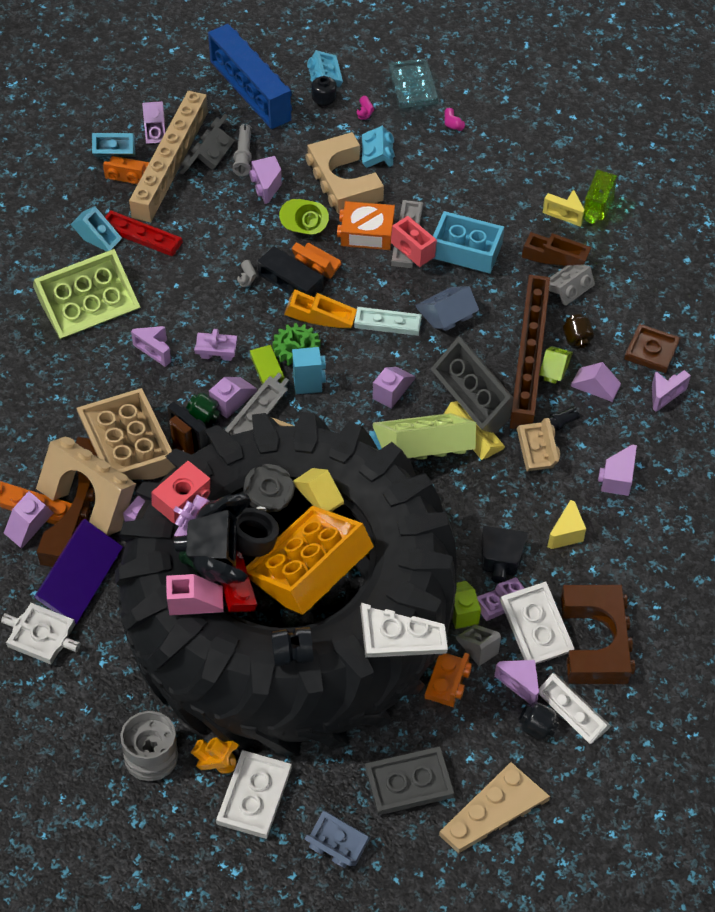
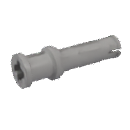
[232,124,252,176]

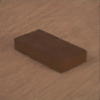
[170,415,195,455]

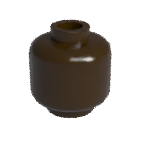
[563,314,594,348]

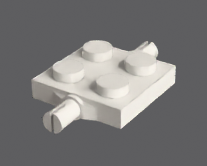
[1,603,81,664]

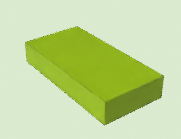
[250,345,284,385]

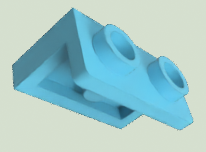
[362,125,395,168]

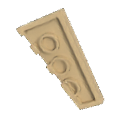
[439,762,550,853]

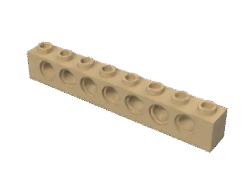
[129,91,208,223]

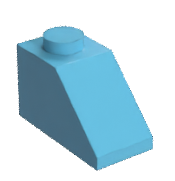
[70,206,122,251]

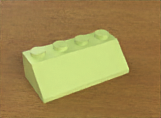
[373,413,476,459]

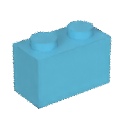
[92,133,135,157]
[292,347,326,395]

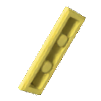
[444,401,505,460]

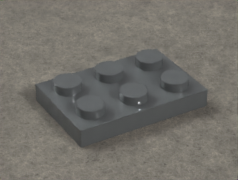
[365,746,454,815]

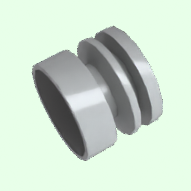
[120,711,178,781]

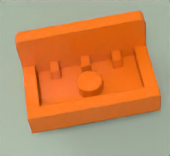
[291,242,342,279]

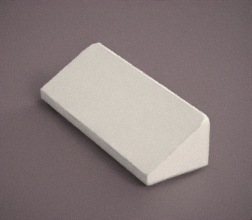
[539,673,611,744]

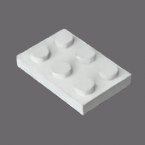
[499,582,574,664]
[216,750,292,839]

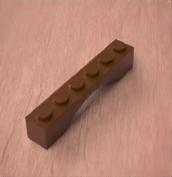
[37,437,98,567]

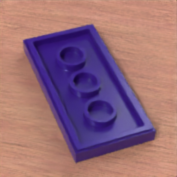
[34,519,122,624]

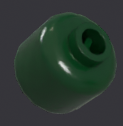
[186,393,221,426]

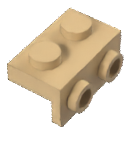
[517,418,560,471]

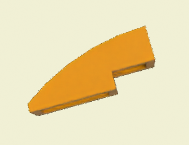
[284,289,357,328]

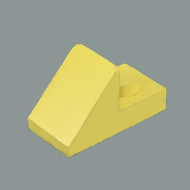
[543,190,584,227]

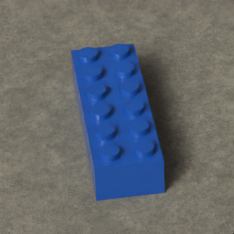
[208,24,292,129]

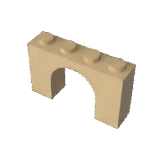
[305,132,384,214]
[36,436,136,536]

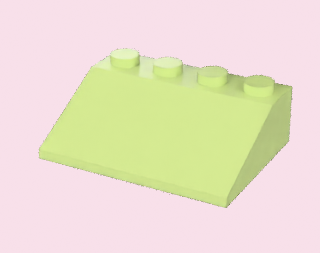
[33,249,140,339]

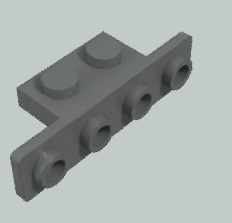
[179,114,235,175]

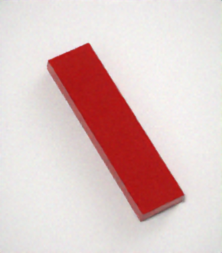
[105,210,183,256]

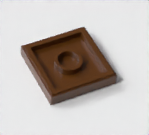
[624,324,680,374]

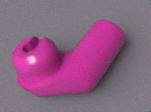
[357,96,374,120]
[445,108,465,131]

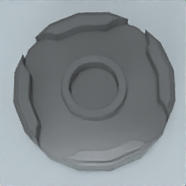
[243,464,295,513]

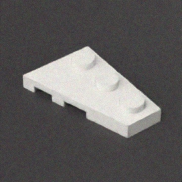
[360,603,448,658]

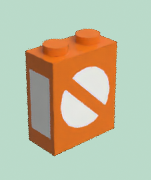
[337,201,395,250]

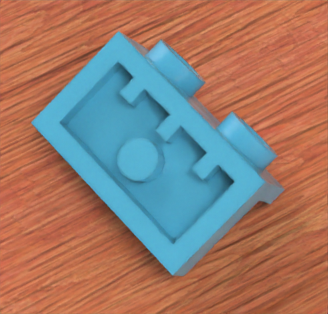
[307,50,343,87]

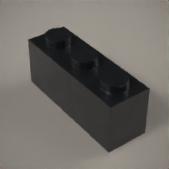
[257,246,323,297]

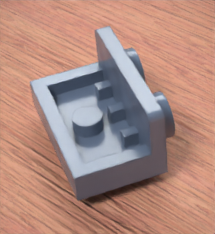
[305,810,371,868]

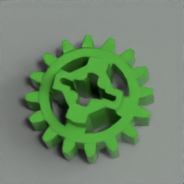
[273,323,320,366]

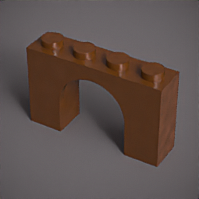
[561,585,635,684]

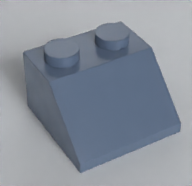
[415,286,479,331]

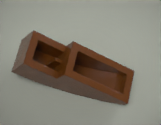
[521,232,592,265]

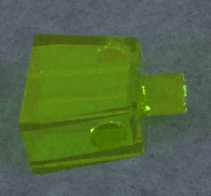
[584,170,617,223]

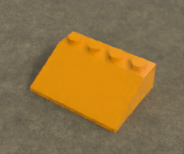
[246,506,374,615]

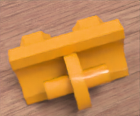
[191,737,239,774]

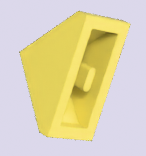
[293,468,344,512]
[548,500,586,549]

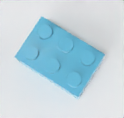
[433,211,504,273]

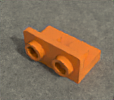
[103,156,149,184]
[425,653,472,707]

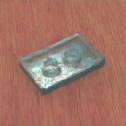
[389,58,438,108]

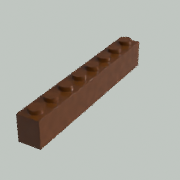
[510,275,550,429]

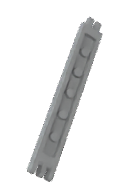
[225,373,290,435]

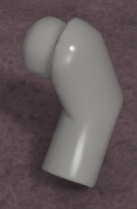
[237,260,257,287]

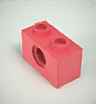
[391,216,437,267]
[152,461,210,524]

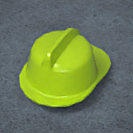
[279,199,329,235]

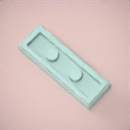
[354,307,422,336]

